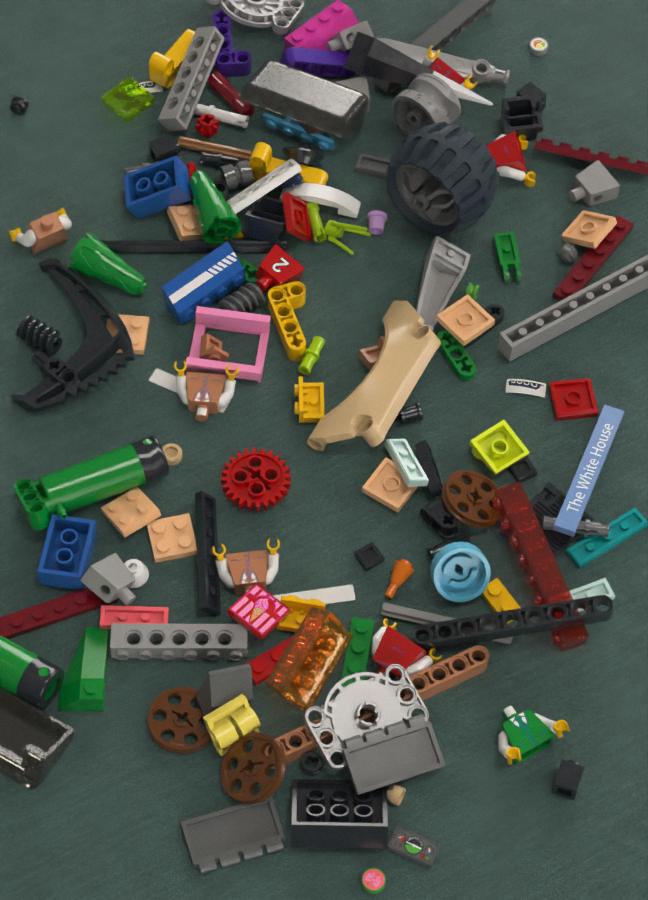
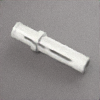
[193,103,249,128]

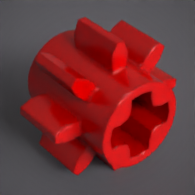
[195,114,219,138]

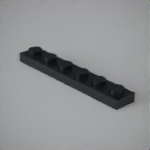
[195,490,221,617]

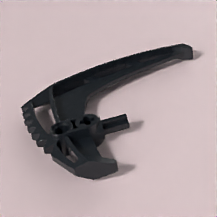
[11,258,135,412]

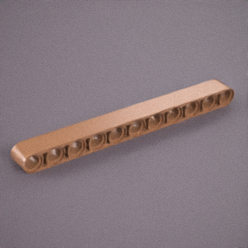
[264,645,489,769]

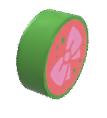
[361,868,386,894]

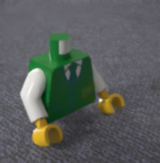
[498,706,570,765]

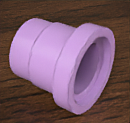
[367,210,387,235]

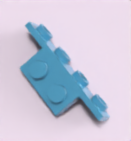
[263,109,335,151]

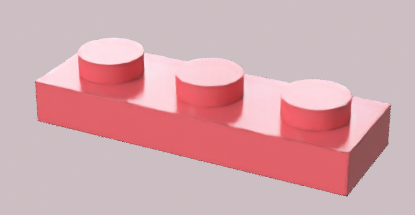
[100,605,169,630]

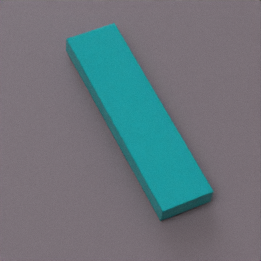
[566,507,648,569]

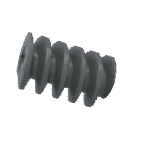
[219,282,265,312]

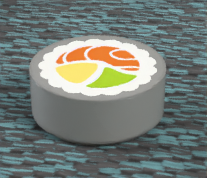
[529,37,548,56]

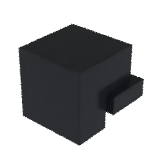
[500,95,543,140]
[244,196,287,244]

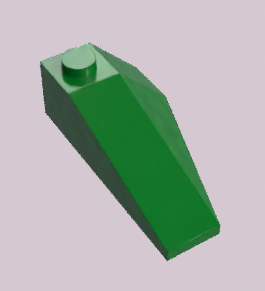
[58,627,109,711]

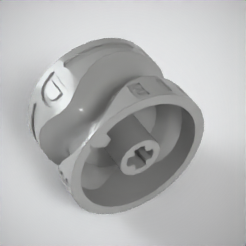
[391,73,461,136]

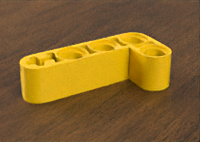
[149,29,195,88]
[249,142,328,185]
[268,281,306,362]

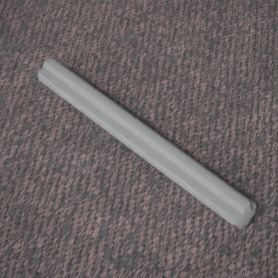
[381,603,513,644]

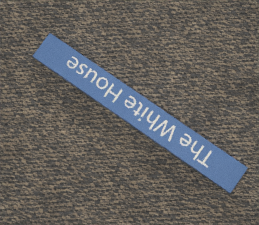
[553,404,625,537]

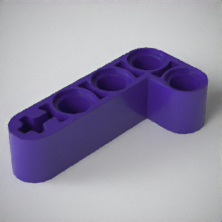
[213,9,252,77]
[277,47,356,85]

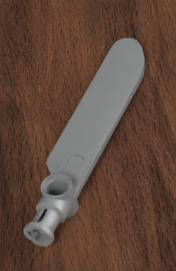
[376,38,510,87]

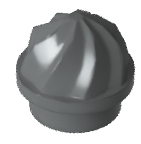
[557,242,578,263]

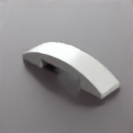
[280,183,361,218]

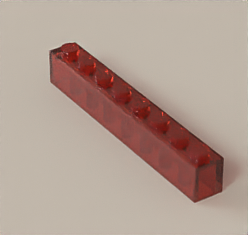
[492,481,589,652]

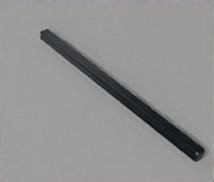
[100,240,287,252]

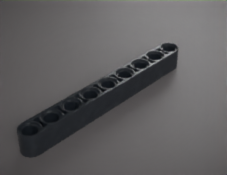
[412,595,613,651]

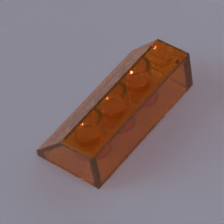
[266,607,353,711]

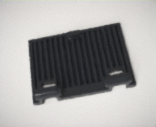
[499,482,594,571]

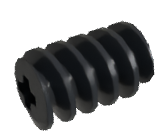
[16,315,62,356]

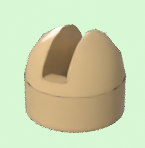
[387,785,406,806]

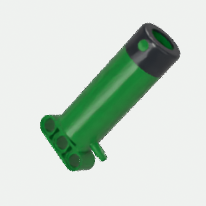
[13,435,169,530]
[0,635,64,709]

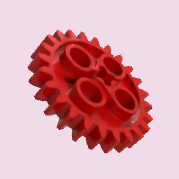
[221,447,291,512]

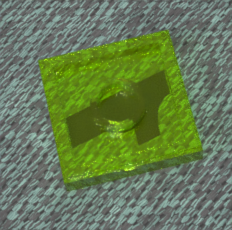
[101,76,156,123]

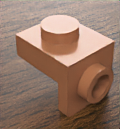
[200,333,229,362]
[358,336,385,369]

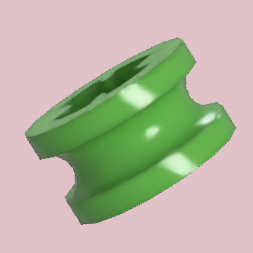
[465,282,480,301]

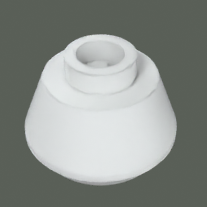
[124,559,149,588]

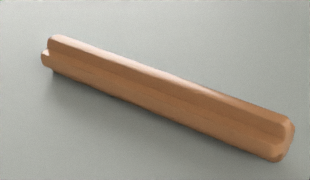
[178,136,252,161]

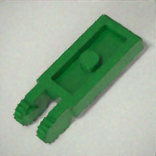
[493,232,522,282]

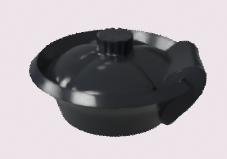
[283,145,325,168]

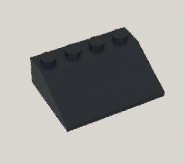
[291,779,388,849]

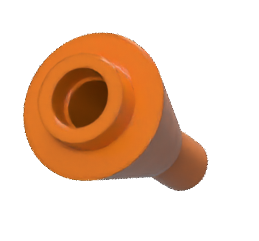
[384,559,414,599]

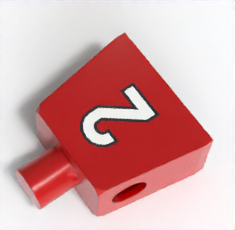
[256,244,305,292]

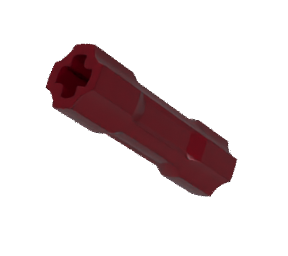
[208,71,255,117]

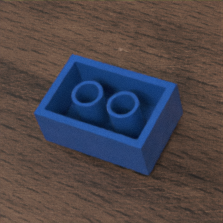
[124,155,191,219]
[37,514,98,590]

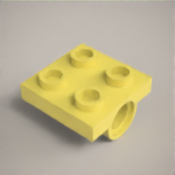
[203,694,261,756]

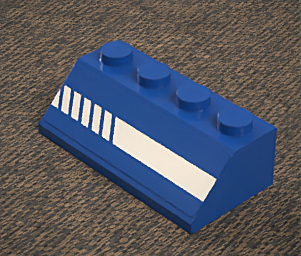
[161,242,246,325]

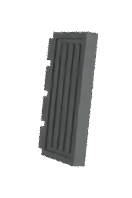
[342,714,446,796]
[181,795,286,874]

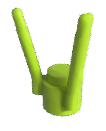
[324,220,371,255]

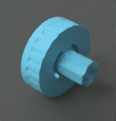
[430,542,491,602]

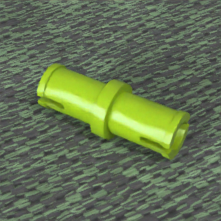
[298,336,325,375]

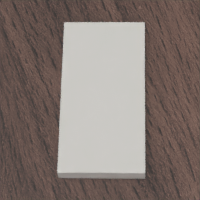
[226,159,302,214]

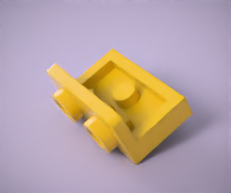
[294,376,325,423]
[276,595,326,637]

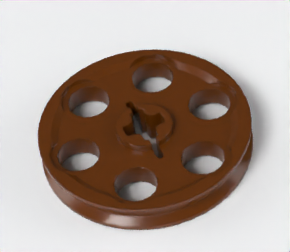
[442,470,505,528]
[148,687,212,754]
[221,733,286,804]

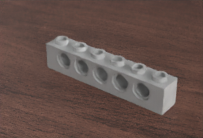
[158,26,225,132]
[110,623,248,661]

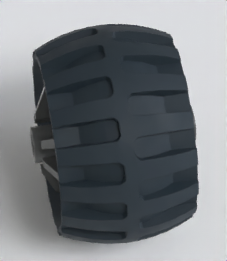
[385,122,499,237]

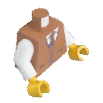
[9,208,72,254]
[174,361,240,421]
[211,539,280,595]

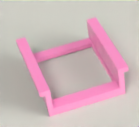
[186,306,271,383]

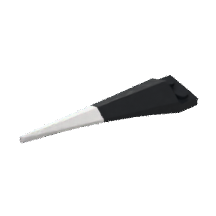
[344,32,493,105]

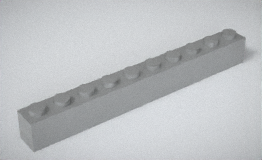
[498,255,648,362]

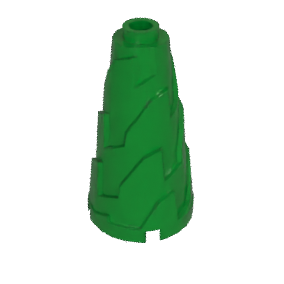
[189,171,241,245]
[68,232,148,295]

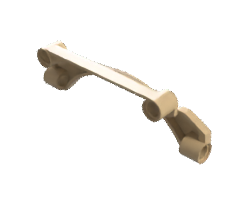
[307,300,441,451]

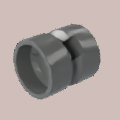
[220,160,254,191]

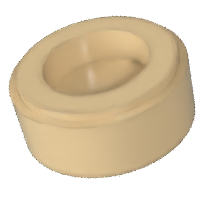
[162,443,182,465]

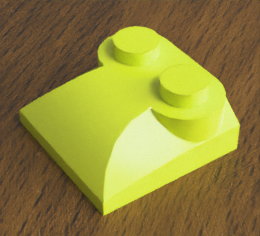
[469,420,530,475]

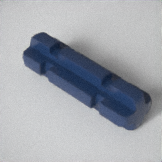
[270,173,303,192]

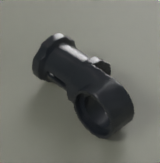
[394,402,423,425]

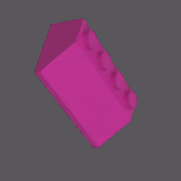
[284,0,359,51]

